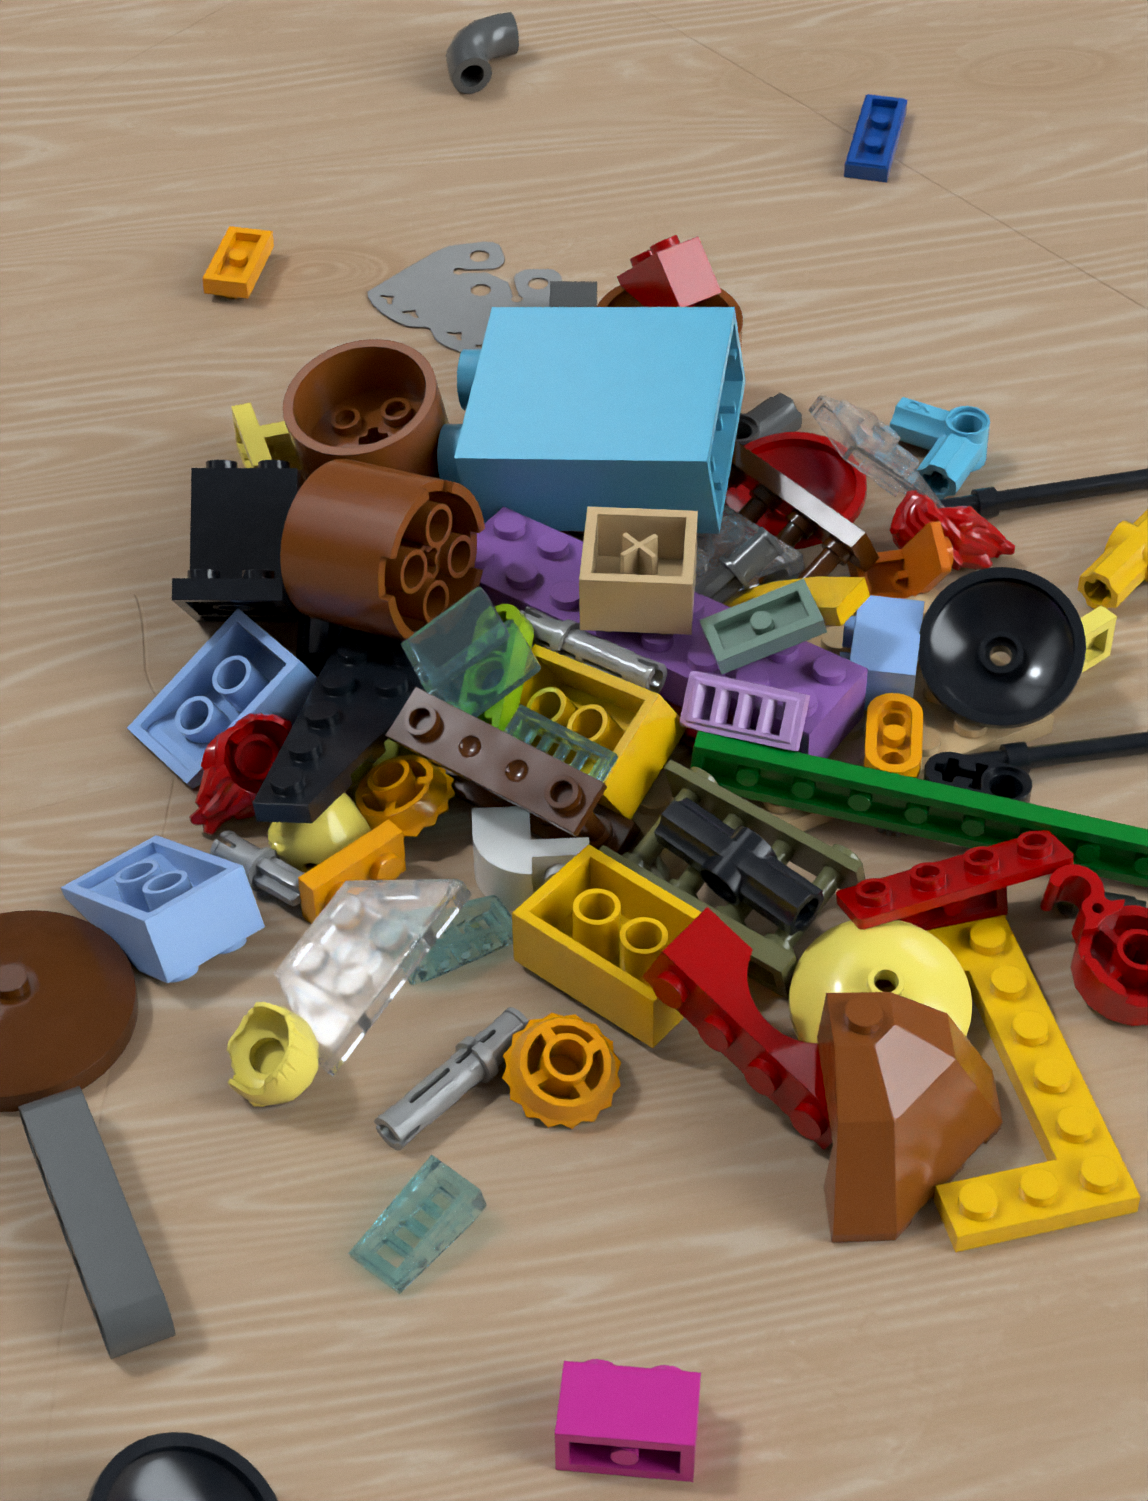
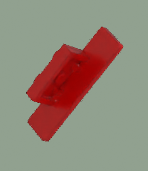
[836,830,1074,931]

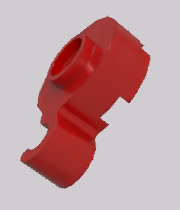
[1040,864,1148,1026]

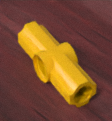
[1077,509,1148,609]

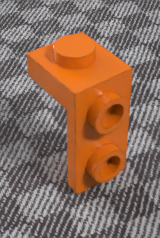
[847,521,953,599]

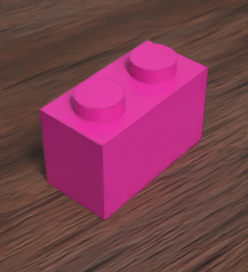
[555,1359,701,1482]

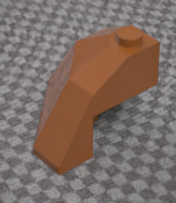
[817,992,1003,1242]

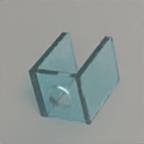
[401,587,541,718]

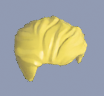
[267,792,372,873]
[226,1002,319,1107]

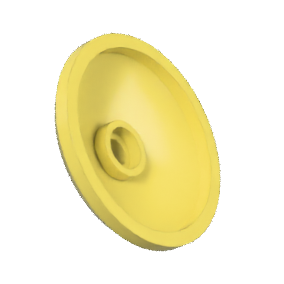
[789,920,972,1043]

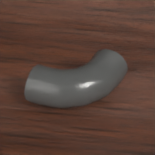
[446,12,519,94]

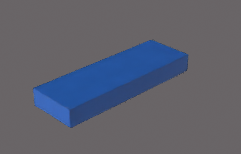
[844,94,908,182]

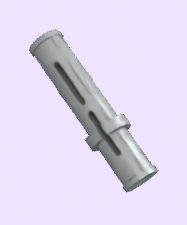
[520,606,667,693]
[374,1007,529,1151]

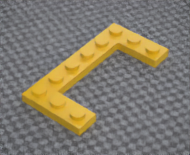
[874,915,1141,1252]

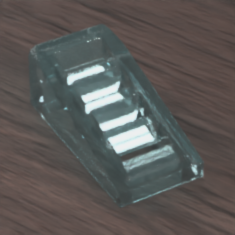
[504,704,618,782]
[387,895,513,985]
[349,1155,487,1294]

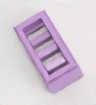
[680,671,810,751]

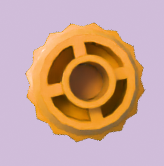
[355,755,455,837]
[502,1013,621,1129]

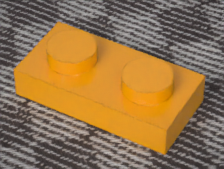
[202,226,274,299]
[298,819,406,929]

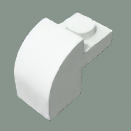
[472,806,589,911]

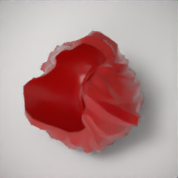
[889,490,1015,571]
[189,713,292,836]

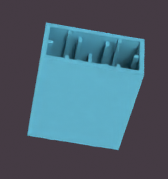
[437,307,746,534]

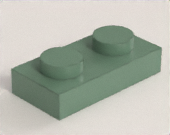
[699,578,827,674]

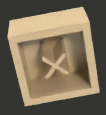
[579,506,698,635]

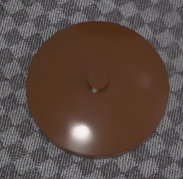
[0,910,139,1112]

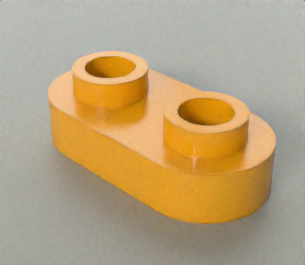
[864,693,923,778]

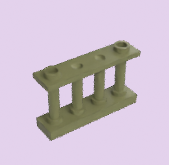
[599,760,865,1000]

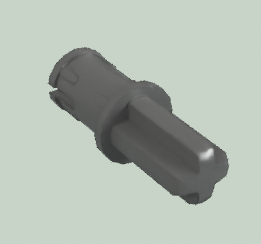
[695,527,784,604]

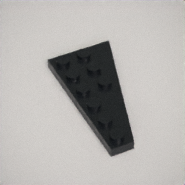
[253,614,502,823]

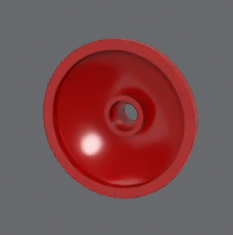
[722,432,867,550]

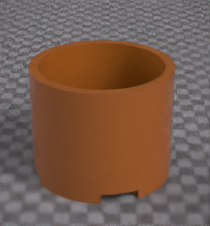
[283,339,449,479]
[280,459,485,646]

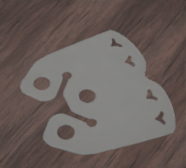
[367,242,562,352]

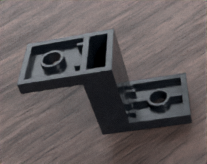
[172,460,305,622]

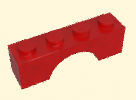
[642,907,832,1150]

